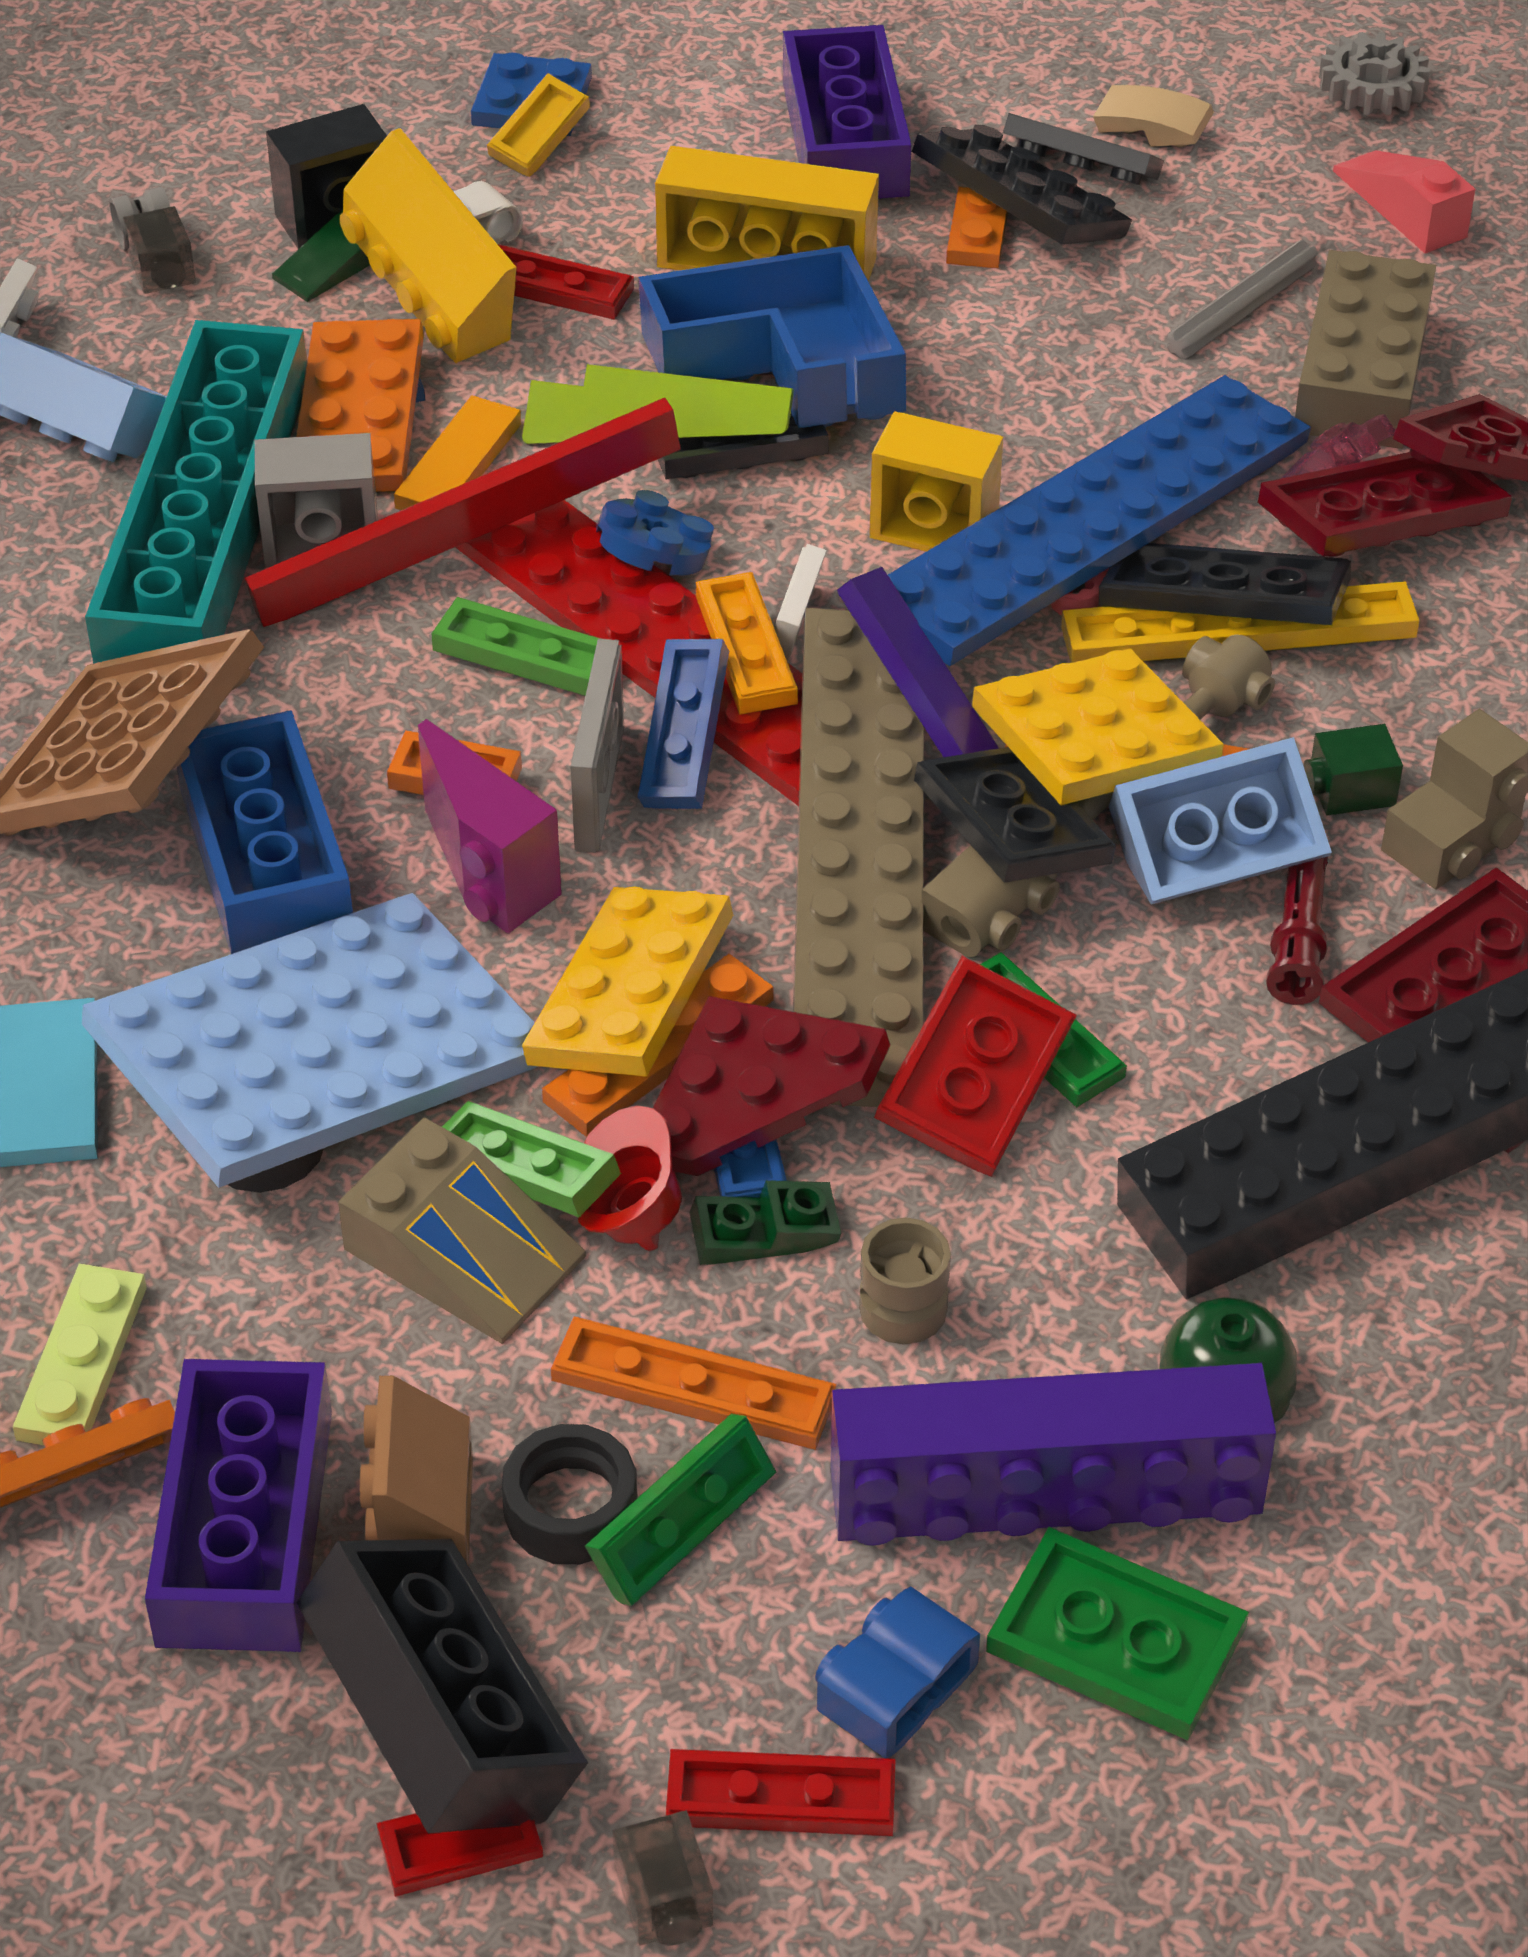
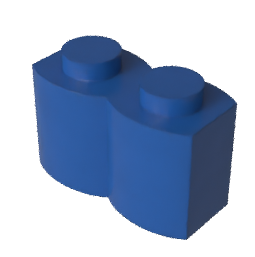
[815,1586,980,1758]

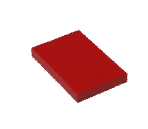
[874,956,1077,1177]

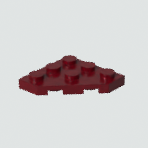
[1393,394,1528,482]
[653,996,891,1176]

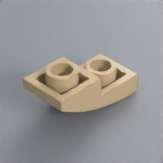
[1093,85,1214,147]

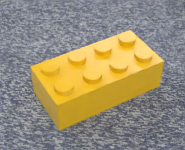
[655,145,879,282]

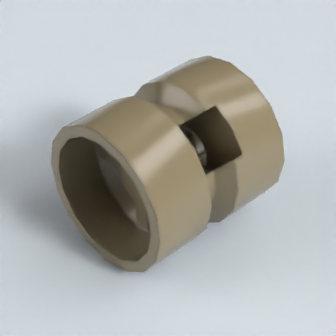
[859,1217,951,1344]

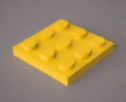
[972,649,1224,805]

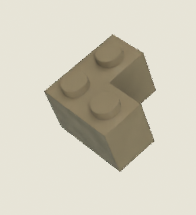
[1381,708,1528,890]

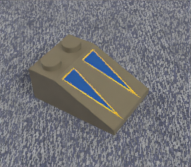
[338,1117,586,1344]

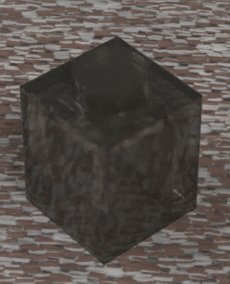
[123,206,196,294]
[612,1810,713,1946]

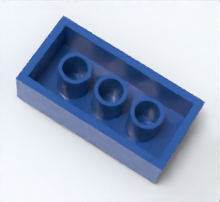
[177,710,353,954]

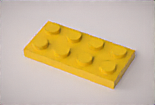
[522,887,734,1077]

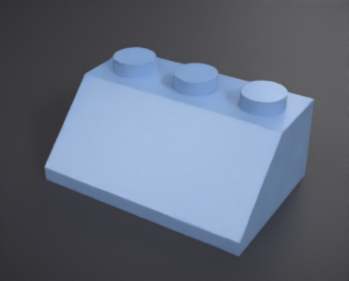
[0,332,167,462]
[1109,737,1332,905]

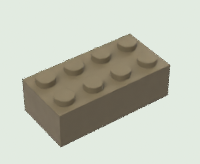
[1295,250,1437,449]

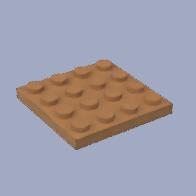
[0,629,265,836]

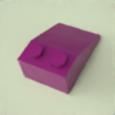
[418,719,562,934]

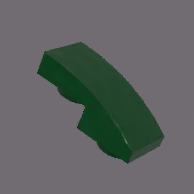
[689,1180,842,1265]

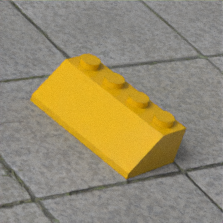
[340,128,516,363]

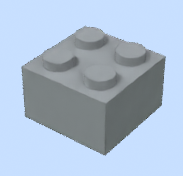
[255,433,378,569]

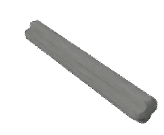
[1167,240,1318,359]

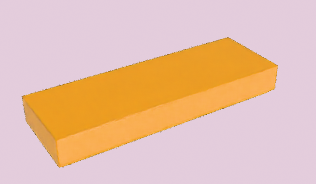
[394,395,521,510]
[696,572,798,715]

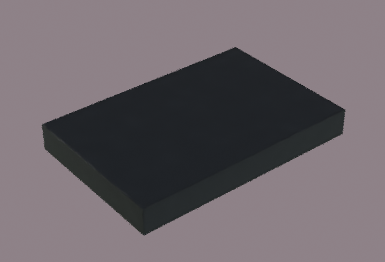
[914,747,1116,883]

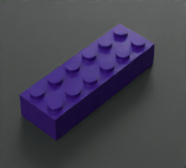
[830,1363,1276,1546]

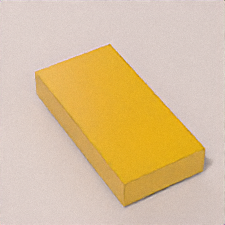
[487,73,590,177]

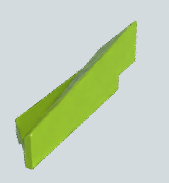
[522,364,794,444]

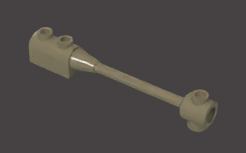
[921,634,1275,957]

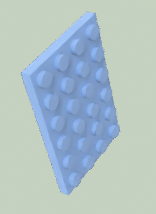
[82,893,538,1188]

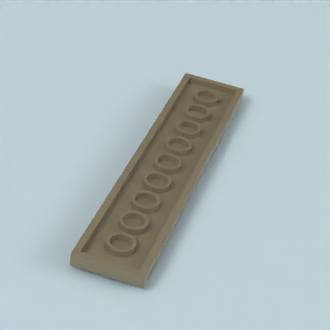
[793,608,924,1107]

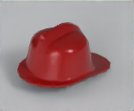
[578,1105,682,1251]

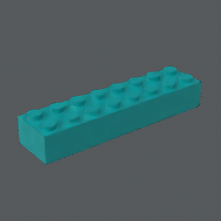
[85,320,307,664]

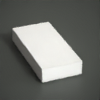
[774,544,826,662]

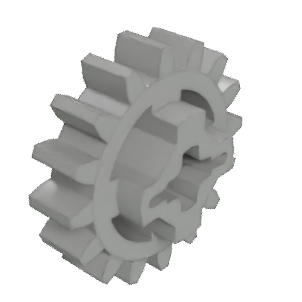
[1319,32,1431,115]

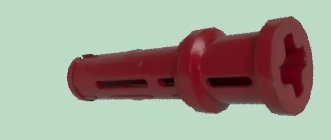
[1266,856,1328,1005]

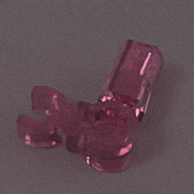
[1281,414,1395,478]

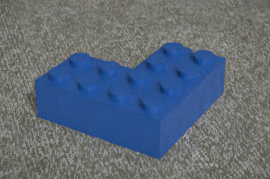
[638,245,906,428]

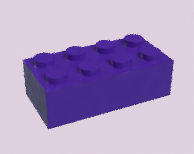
[783,25,912,199]
[145,1359,332,1652]

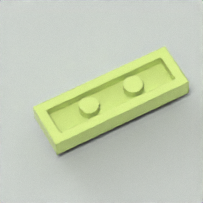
[13,1263,147,1445]

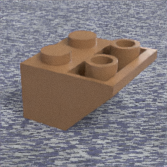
[360,1375,473,1566]

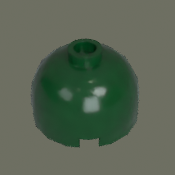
[1159,1297,1297,1423]

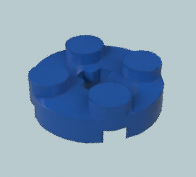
[596,490,714,576]

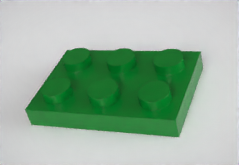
[986,1527,1249,1741]

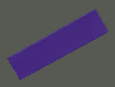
[837,567,999,757]

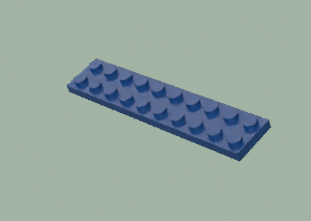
[888,375,1311,666]

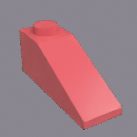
[1333,150,1475,253]

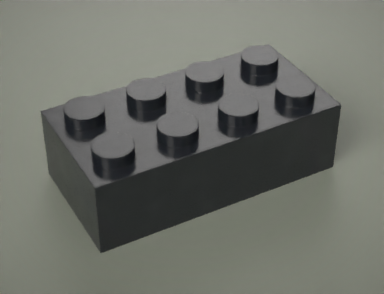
[296,1539,588,1834]

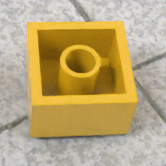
[870,411,1003,552]

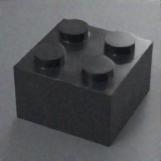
[266,104,387,249]

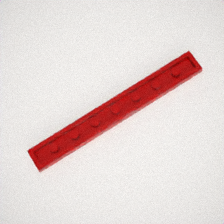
[245,397,681,627]

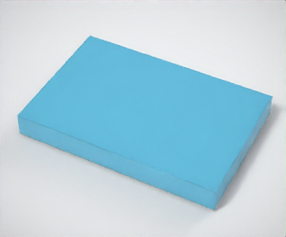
[0,998,98,1167]

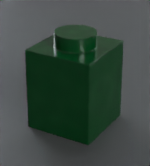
[1303,724,1403,816]

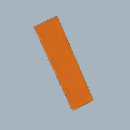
[551,1316,836,1450]

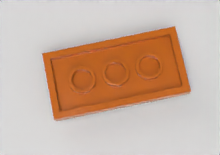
[296,319,424,492]

